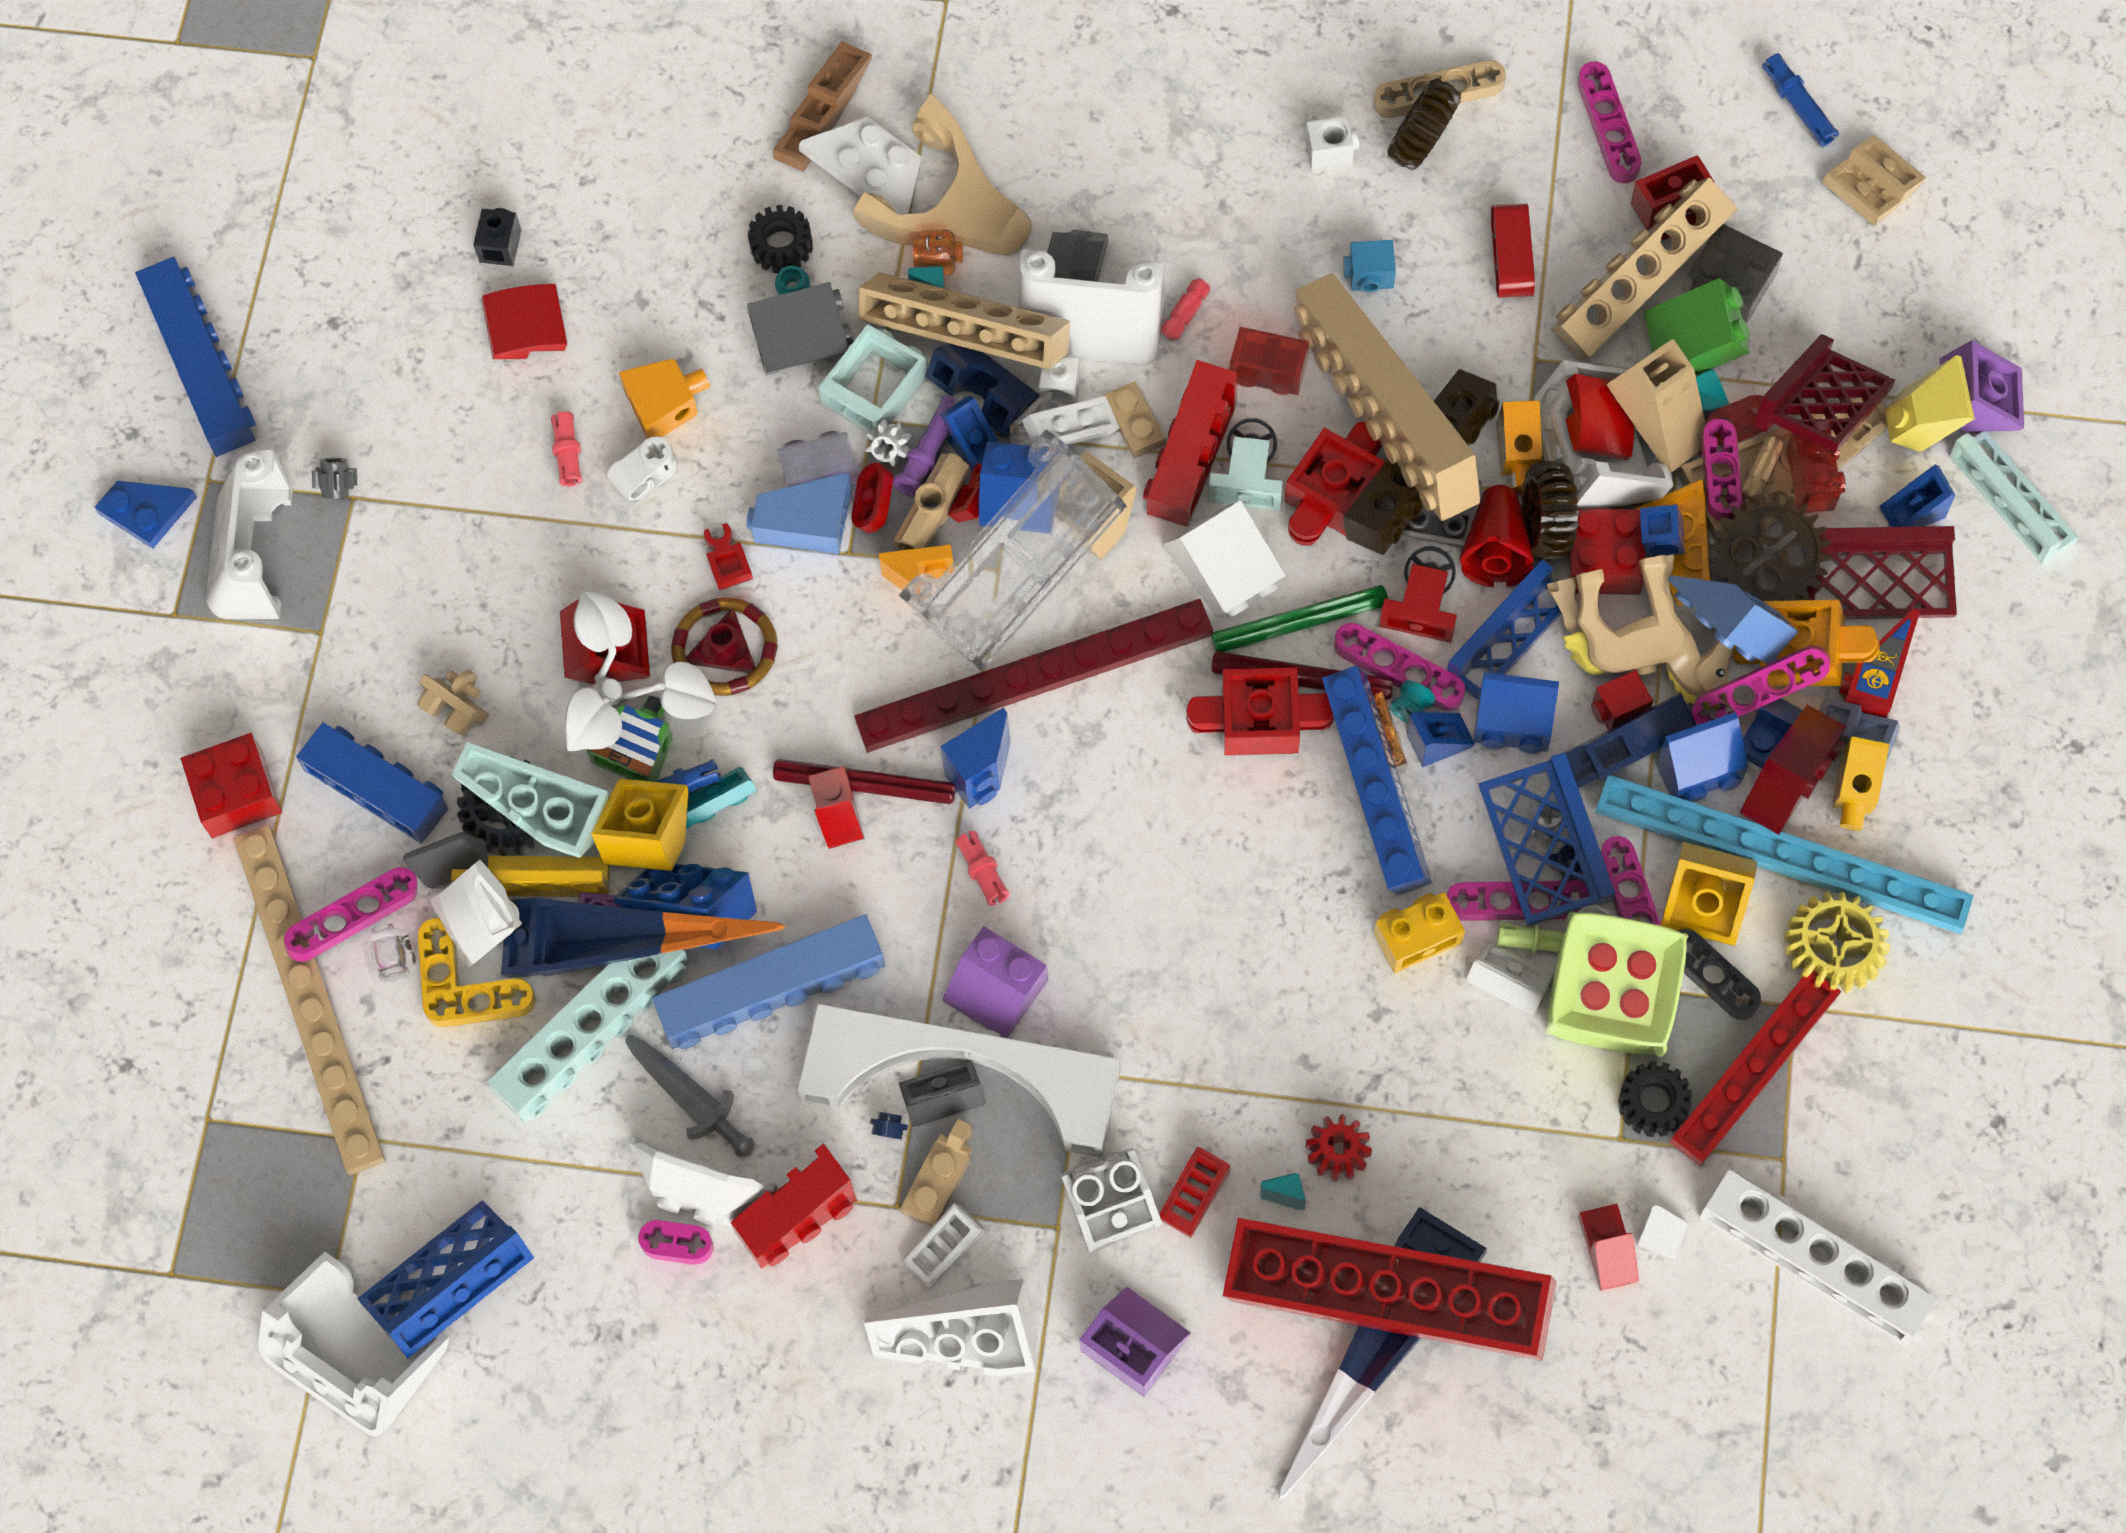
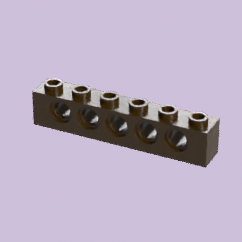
[1343,369,1500,555]

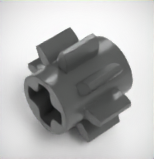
[311,458,357,499]

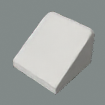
[1637,1204,1688,1260]

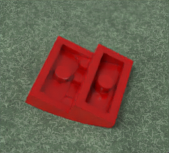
[481,284,567,359]
[1565,373,1634,461]

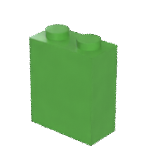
[1644,278,1750,376]

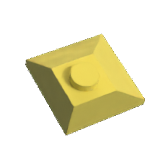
[1884,355,1975,452]

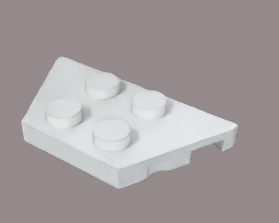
[799,117,922,215]

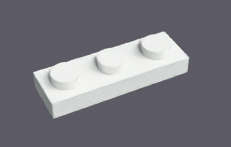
[1022,396,1120,448]

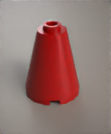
[1460,485,1534,587]

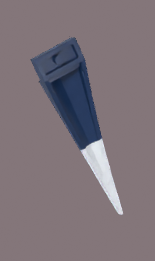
[1279,1207,1487,1499]

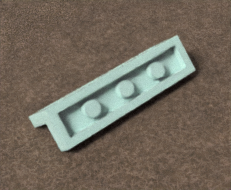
[1949,431,2078,564]

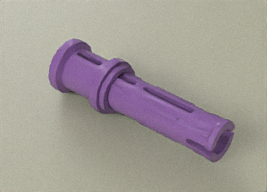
[893,395,960,498]

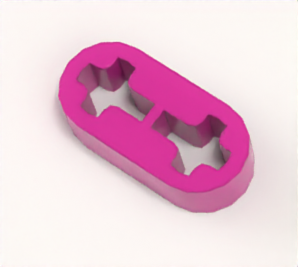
[638,1220,714,1265]

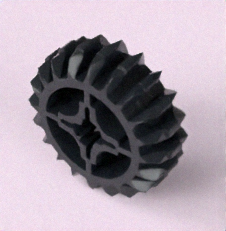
[457,756,539,856]

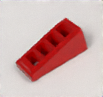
[1159,1147,1231,1238]

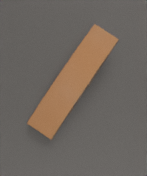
[773,41,872,172]

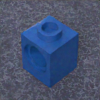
[1640,504,1685,557]

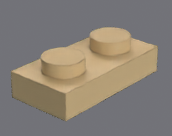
[1103,381,1166,458]

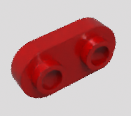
[851,462,893,534]

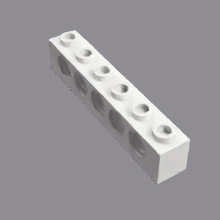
[1700,1169,1937,1347]

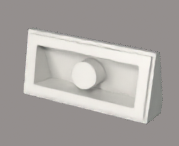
[1467,941,1554,1015]

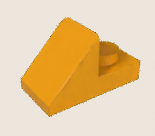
[879,544,955,602]

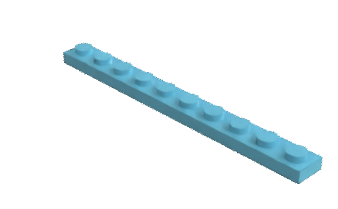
[1595,775,1974,934]

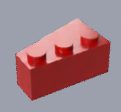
[730,1143,857,1269]

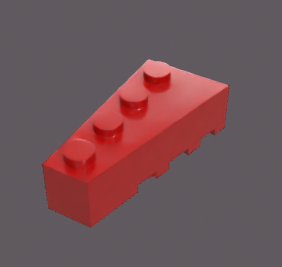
[1143,360,1238,527]

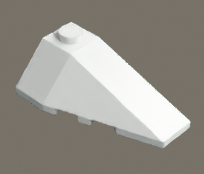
[864,1279,1036,1376]

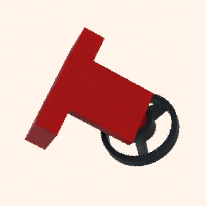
[1379,546,1457,643]

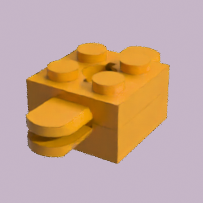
[1732,599,1880,687]

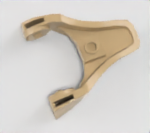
[853,93,1032,256]

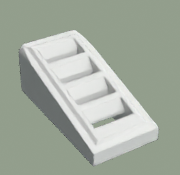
[901,1203,987,1288]

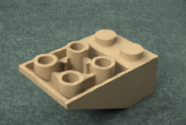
[1606,339,1706,473]

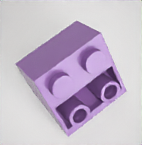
[1079,1287,1191,1397]

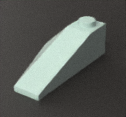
[452,742,608,858]

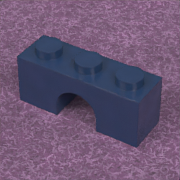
[925,343,1041,437]

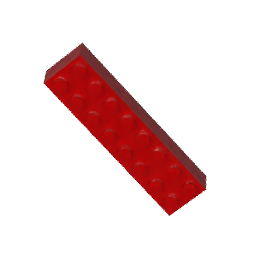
[1222,1218,1557,1361]

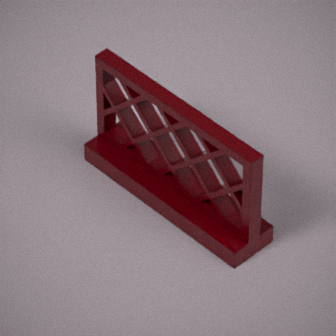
[1753,334,1896,453]
[1801,526,1957,619]

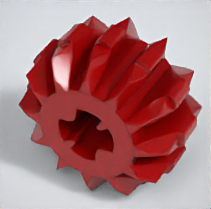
[1305,1114,1372,1182]

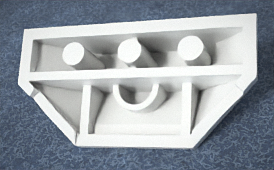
[628,1135,778,1226]

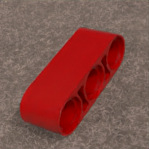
[1491,203,1535,298]

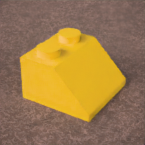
[591,779,688,871]
[1661,842,1757,946]

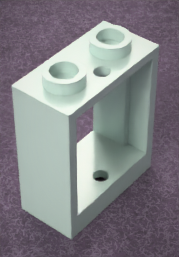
[818,324,927,432]

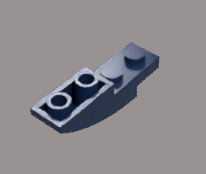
[1547,693,1697,788]

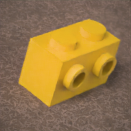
[1374,892,1465,973]

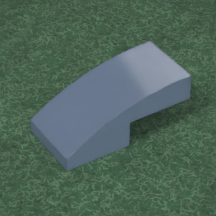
[1819,697,1900,760]

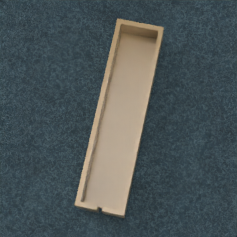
[1294,272,1480,522]

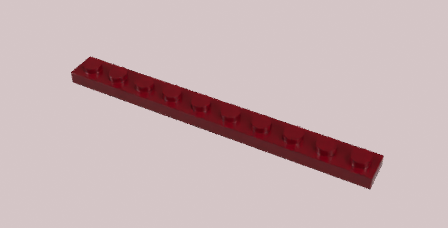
[854,599,1213,753]

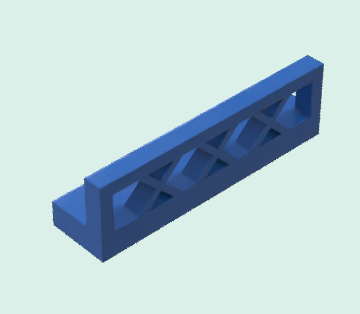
[1447,559,1561,700]

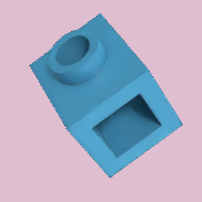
[1343,240,1396,292]

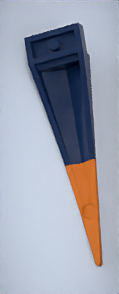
[501,898,785,977]

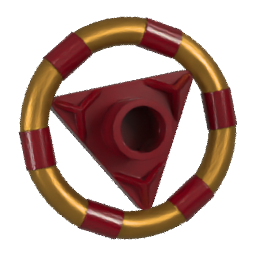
[671,597,778,696]

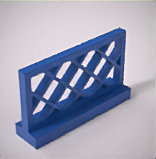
[1478,752,1615,926]
[357,1200,534,1359]

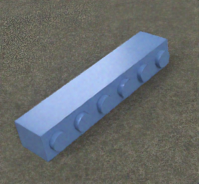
[652,914,885,1050]

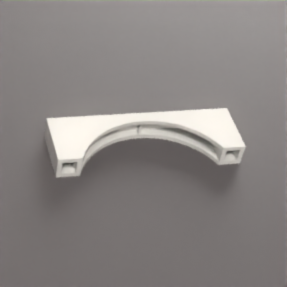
[797,1002,1120,1157]

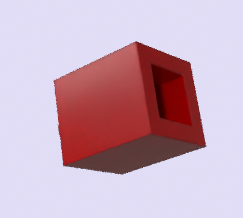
[1591,670,1654,730]

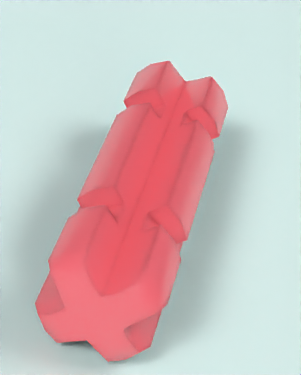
[1161,278,1210,341]

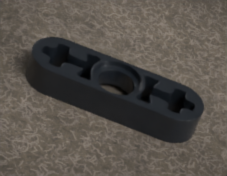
[1678,929,1761,1020]

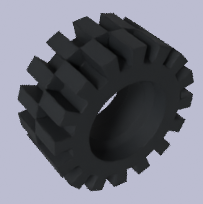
[748,205,813,274]
[1618,1061,1692,1137]

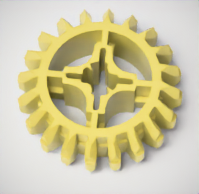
[1784,891,1890,994]

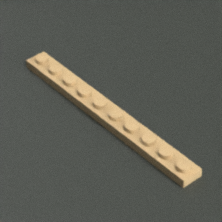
[233,825,386,1176]

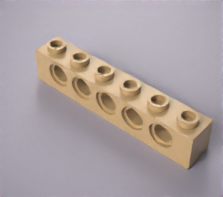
[1551,177,1738,360]
[859,272,1070,369]

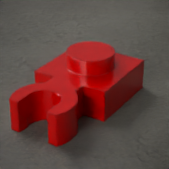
[948,463,982,523]
[704,523,753,590]

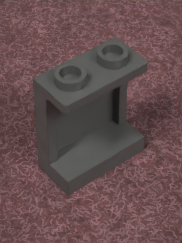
[747,282,853,376]

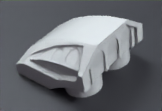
[431,860,522,968]
[1060,1148,1163,1253]

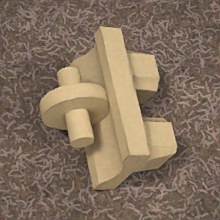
[417,670,489,736]

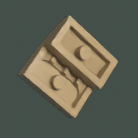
[1822,135,1926,226]

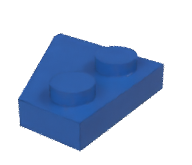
[94,481,197,549]

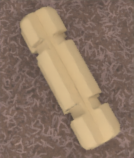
[1741,436,1784,503]

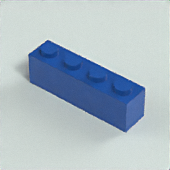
[296,722,448,844]

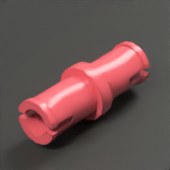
[551,412,582,486]
[955,831,1010,906]

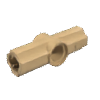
[893,452,970,551]

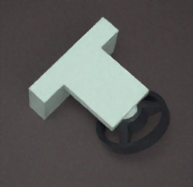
[1208,418,1283,510]

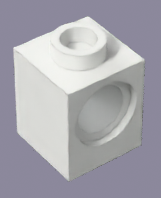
[1305,116,1359,170]
[1039,357,1080,408]

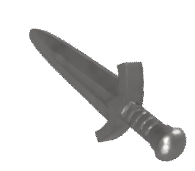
[625,1035,754,1157]

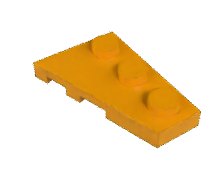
[1635,479,1711,607]

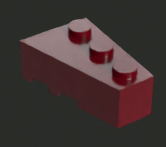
[1739,704,1847,835]

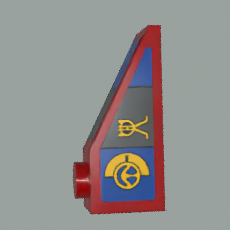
[1839,609,1920,718]

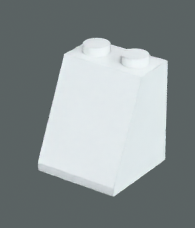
[1163,500,1286,617]

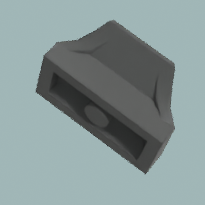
[1047,230,1108,282]

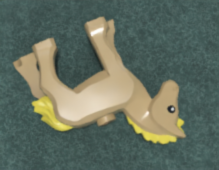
[1547,554,1734,710]

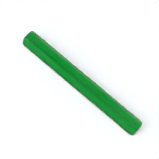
[1212,585,1388,652]

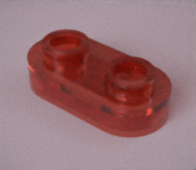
[1706,395,1764,447]

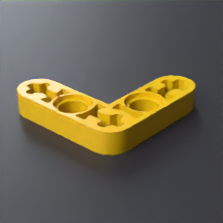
[418,918,536,1027]

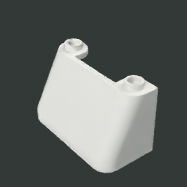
[1018,249,1165,366]
[1533,360,1674,509]
[206,450,293,619]
[258,1252,449,1437]

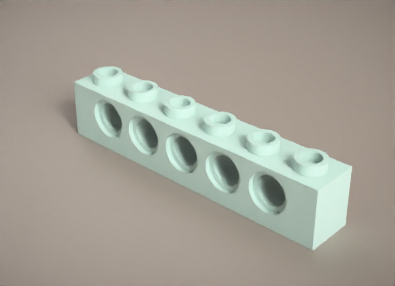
[487,950,689,1123]

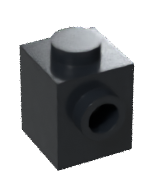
[473,208,522,266]

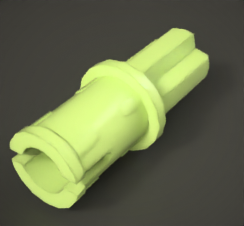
[1497,921,1565,954]

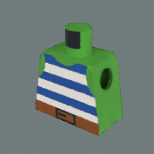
[586,696,672,782]

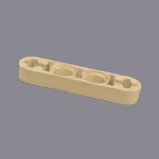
[1374,60,1506,118]

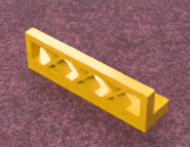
[451,856,611,897]

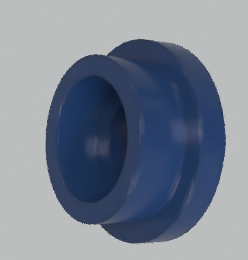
[869,1112,908,1140]

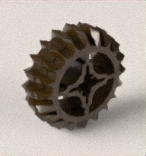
[1387,78,1461,170]
[1521,461,1579,560]

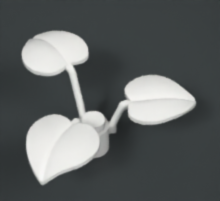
[564,591,716,752]

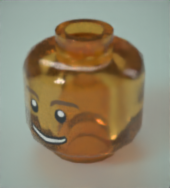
[913,229,963,276]

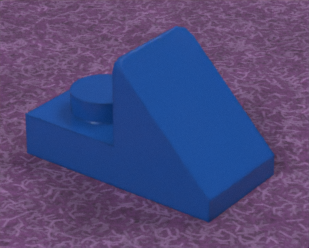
[940,395,998,471]
[1743,698,1803,769]

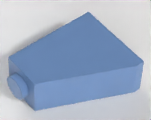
[746,473,852,554]

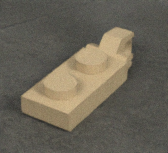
[900,1119,973,1227]

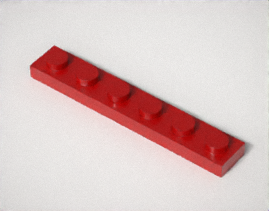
[1669,970,1841,1167]

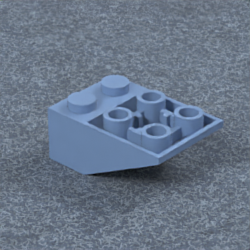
[1667,575,1799,664]

